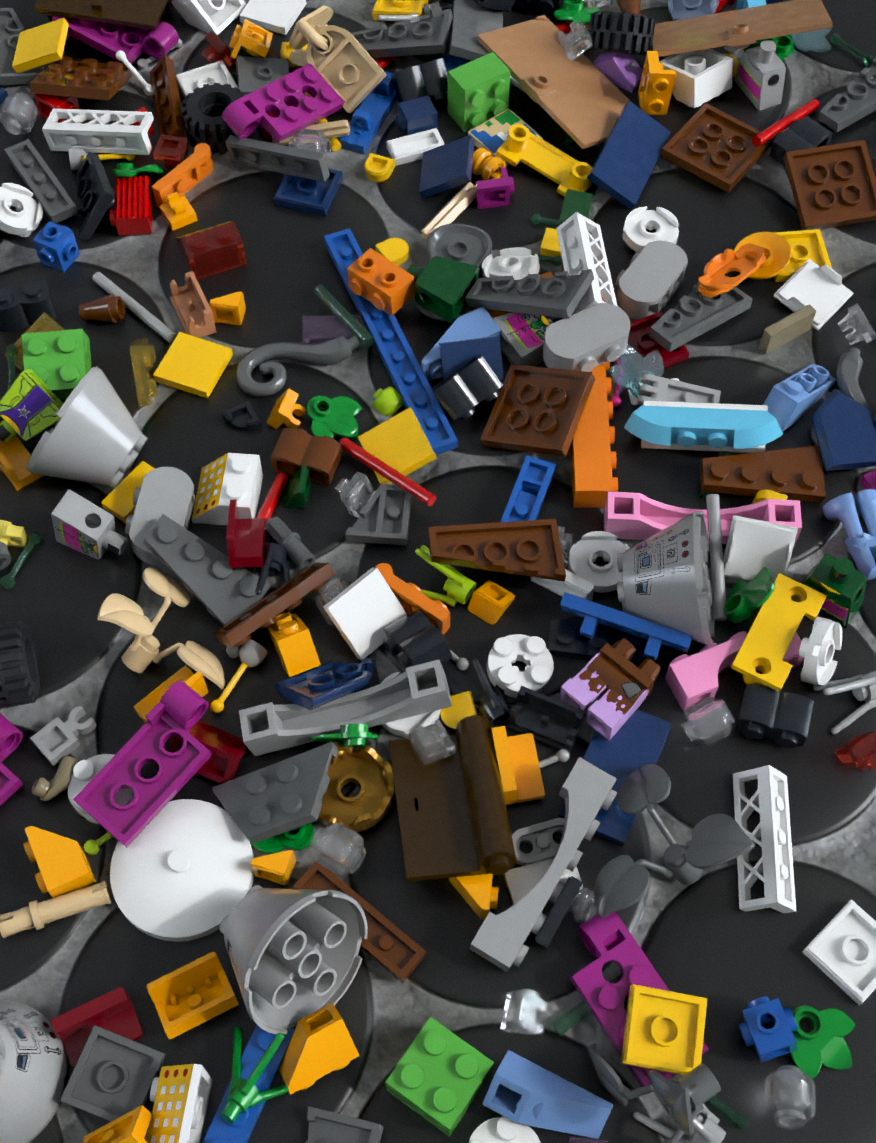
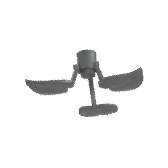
[594,763,754,918]
[588,1044,721,1143]

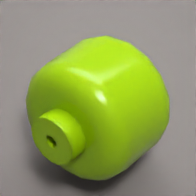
[372,386,404,417]

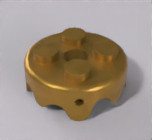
[318,742,394,833]

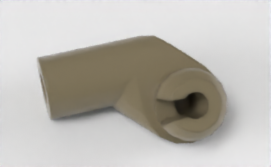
[32,756,78,801]

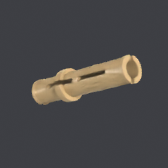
[0,881,112,938]

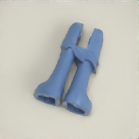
[822,489,876,581]

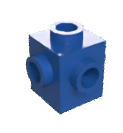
[33,221,80,273]
[738,997,798,1063]

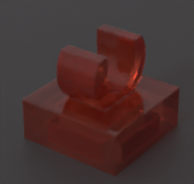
[201,31,236,67]
[153,134,188,170]
[835,731,876,772]

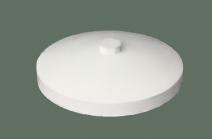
[110,799,254,942]

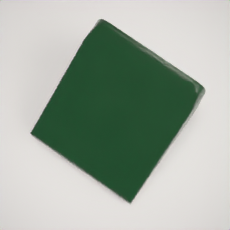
[559,189,593,223]
[283,466,311,509]

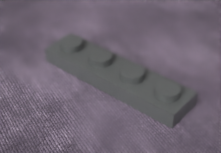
[225,135,330,182]
[4,139,78,224]

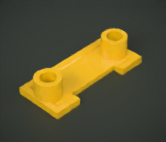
[496,124,593,197]
[731,573,827,692]

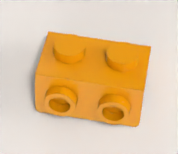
[146,952,239,1040]

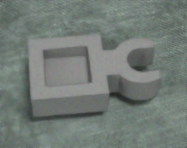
[30,706,96,766]

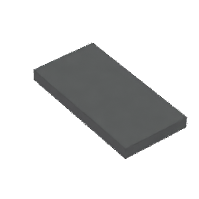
[449,0,503,61]

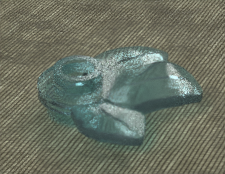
[791,28,832,52]
[610,344,664,398]

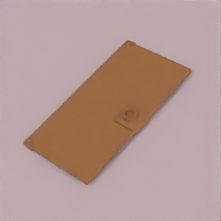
[652,0,833,57]
[476,15,630,149]

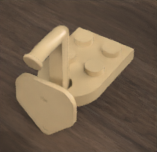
[289,5,387,113]

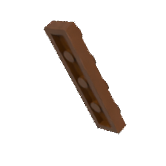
[149,55,186,150]
[213,562,335,647]
[293,860,426,984]

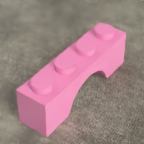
[665,631,803,712]

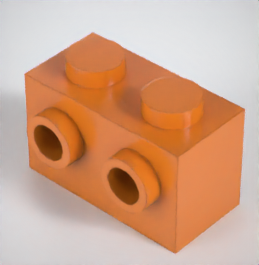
[347,248,415,316]

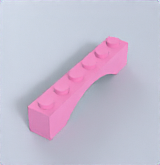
[604,492,802,546]

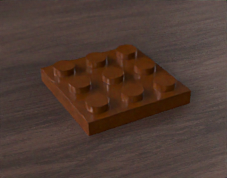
[30,56,132,101]
[661,103,773,193]
[783,140,876,230]
[480,364,595,457]

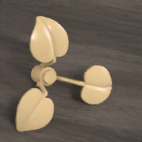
[97,567,225,690]

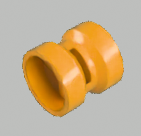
[472,147,506,180]

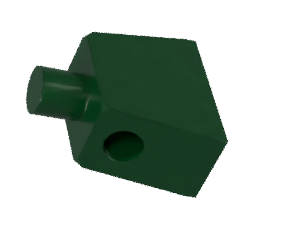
[407,256,478,324]

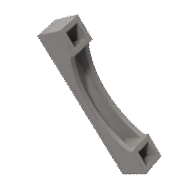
[239,660,453,756]
[469,757,617,972]

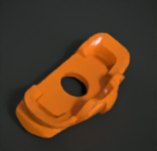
[698,243,767,298]

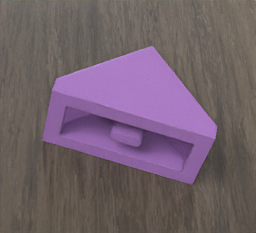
[593,51,643,93]

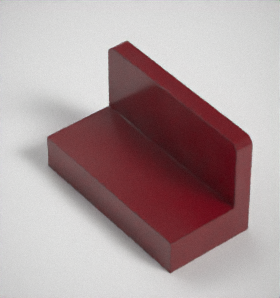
[226,499,265,568]
[169,721,249,784]
[50,986,144,1068]

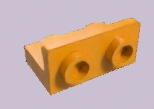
[229,19,273,59]
[638,51,676,115]

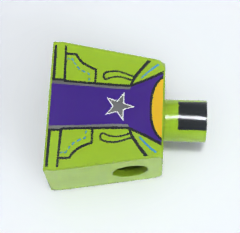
[0,369,64,443]

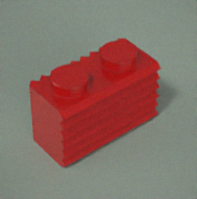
[110,175,153,236]

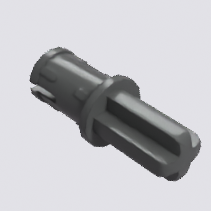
[265,516,316,571]

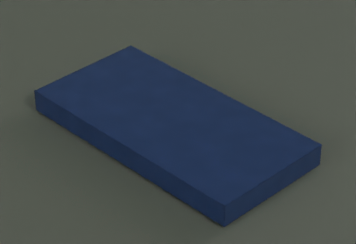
[587,101,671,210]
[559,710,673,847]

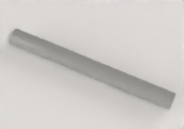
[92,272,176,342]
[706,494,727,621]

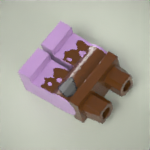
[559,638,660,741]

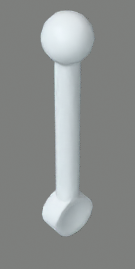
[116,50,153,96]

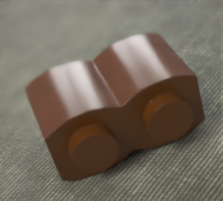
[270,428,342,486]

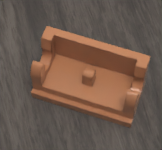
[170,271,216,338]

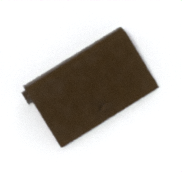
[34,0,174,30]
[389,715,517,882]

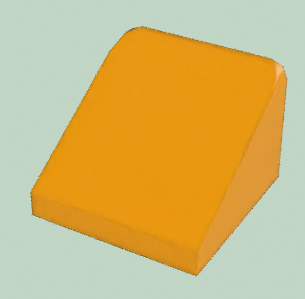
[209,291,246,325]
[468,580,515,625]
[250,850,296,885]

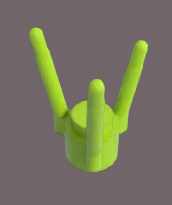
[415,545,477,607]

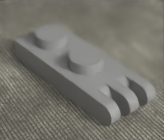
[637,374,721,406]

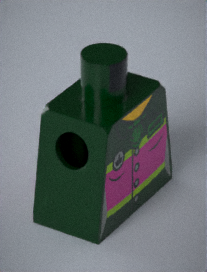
[801,554,867,628]

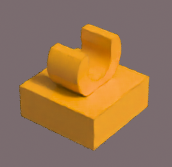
[159,192,198,231]
[266,388,306,429]

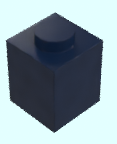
[396,95,438,136]

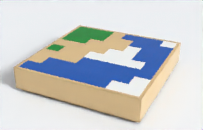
[468,109,543,166]

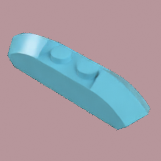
[624,405,783,449]

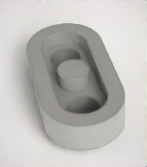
[512,818,565,866]

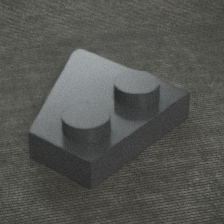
[345,484,412,546]

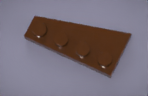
[699,446,826,503]
[427,519,566,582]

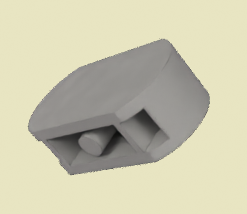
[615,241,688,320]
[543,303,630,372]
[125,467,195,565]

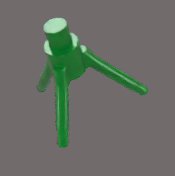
[220,1026,289,1124]

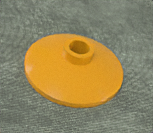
[734,232,791,279]

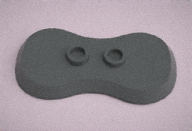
[414,224,492,322]

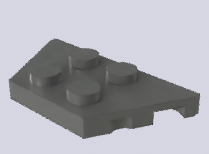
[212,742,338,843]

